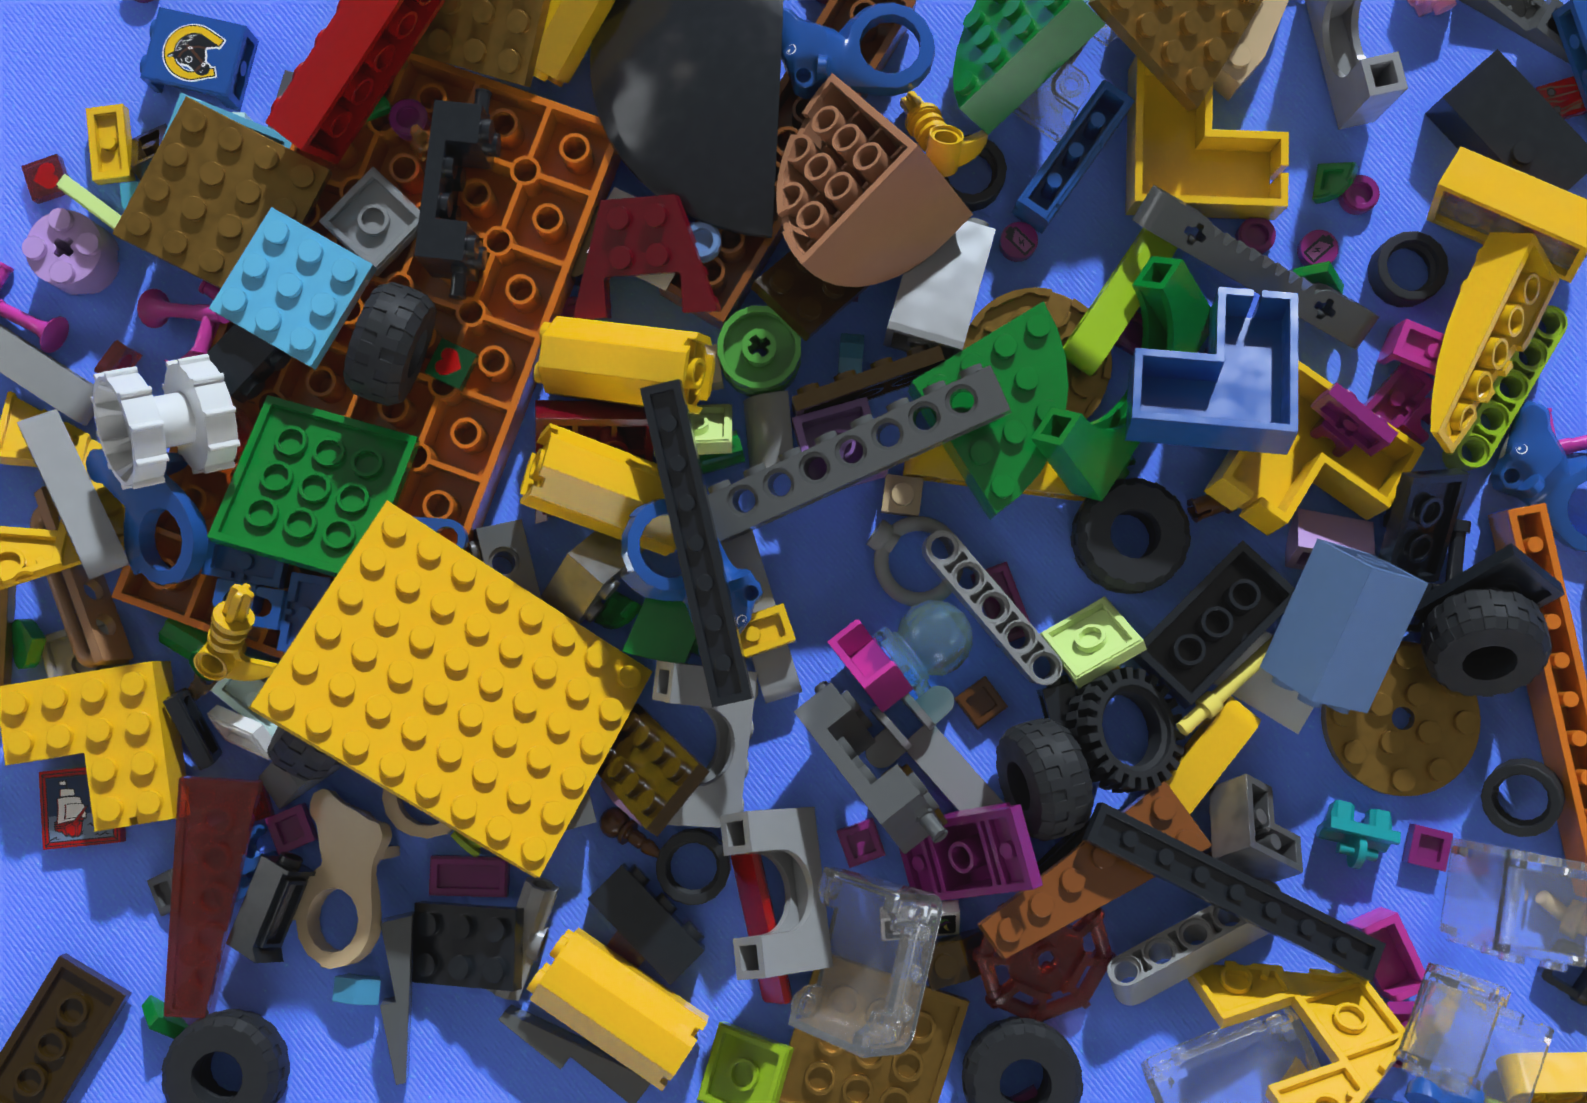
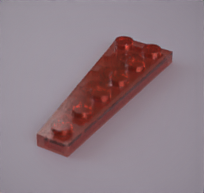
[164,776,263,1018]

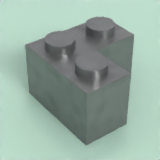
[541,531,645,624]
[1209,773,1303,882]

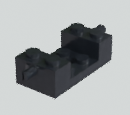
[414,88,501,300]

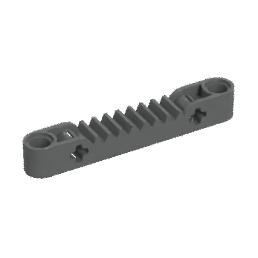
[1132,185,1379,350]

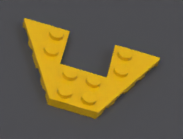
[0,391,125,590]
[1187,960,1411,1103]

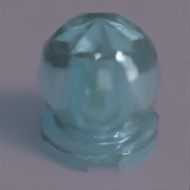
[873,600,974,698]

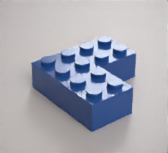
[1125,287,1298,455]

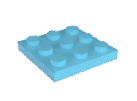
[209,207,377,370]

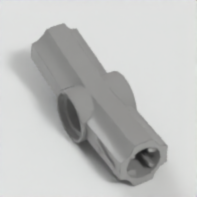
[487,876,559,1001]

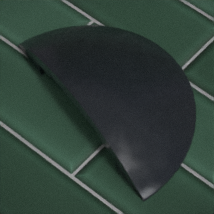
[590,0,784,238]

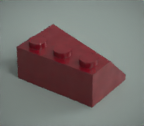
[535,400,653,524]

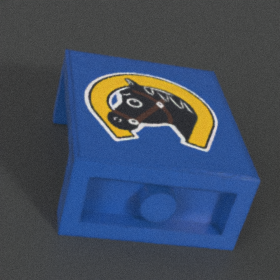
[140,7,259,111]

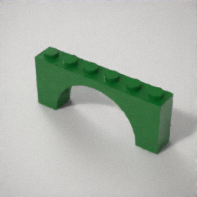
[1031,256,1211,502]

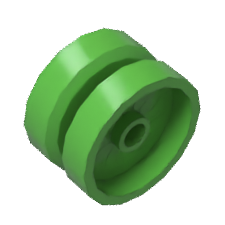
[717,305,801,397]

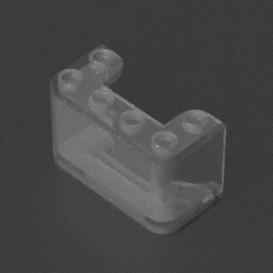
[1439,837,1587,972]
[1395,963,1554,1103]
[1141,1006,1321,1103]

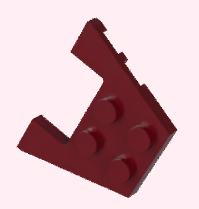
[573,194,721,320]

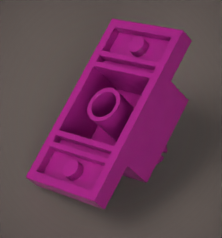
[899,802,1043,903]

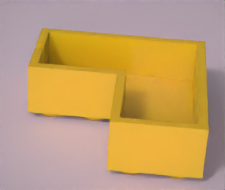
[1125,56,1289,220]
[1204,360,1425,536]
[0,661,192,832]

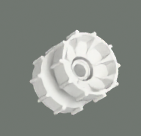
[90,354,241,490]

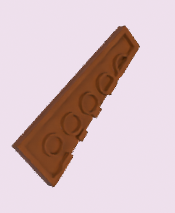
[977,781,1212,959]

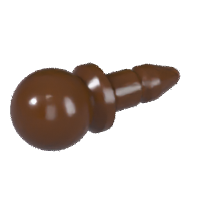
[599,807,660,858]

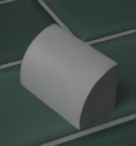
[743,391,793,468]

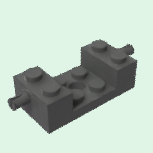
[793,681,948,855]

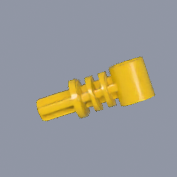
[900,91,988,177]
[193,583,277,681]

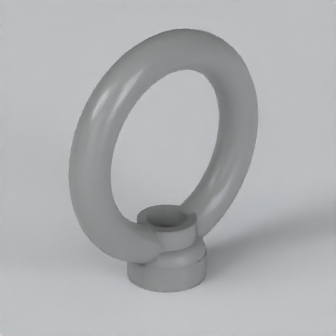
[866,516,964,607]

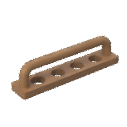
[30,486,134,668]

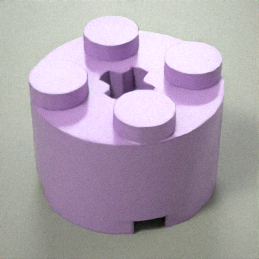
[22,208,120,295]

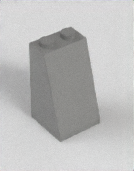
[883,218,996,361]

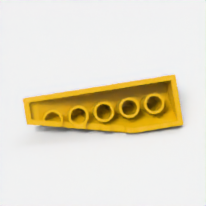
[1430,232,1560,454]

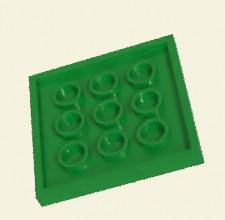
[207,395,420,577]

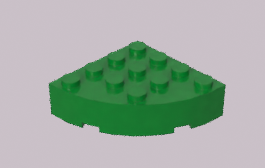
[953,0,1106,135]
[908,301,1069,520]

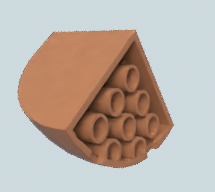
[776,73,973,287]

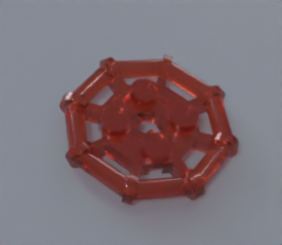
[972,902,1116,1022]

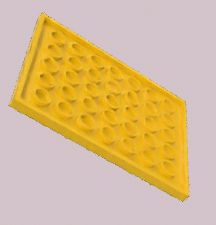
[248,500,653,878]

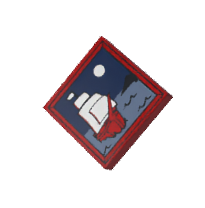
[39,767,126,850]

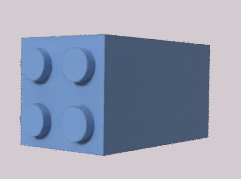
[1260,538,1429,714]

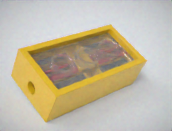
[1426,146,1587,283]

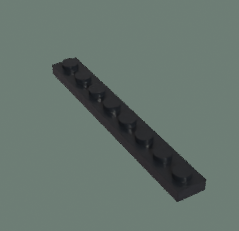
[640,379,754,708]
[1082,802,1386,982]

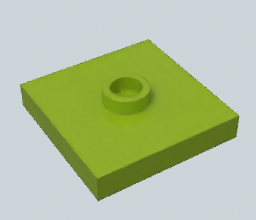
[697,1021,794,1103]

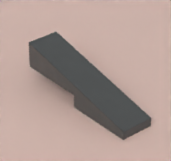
[1459,0,1570,64]
[380,911,414,1085]
[498,1004,651,1103]

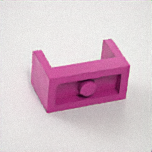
[1377,318,1444,376]
[827,619,913,713]
[1346,907,1433,1002]

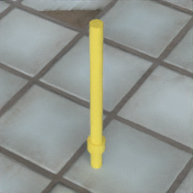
[1176,635,1274,736]

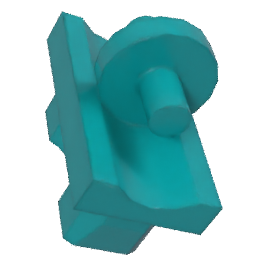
[1316,800,1401,869]

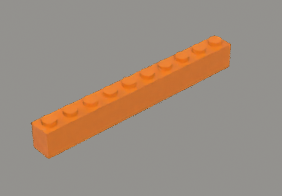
[1488,503,1587,898]

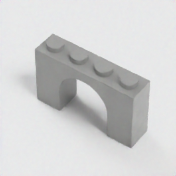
[1305,0,1408,130]
[652,660,759,828]
[720,807,833,980]

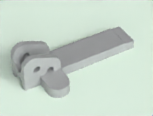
[865,685,1004,811]

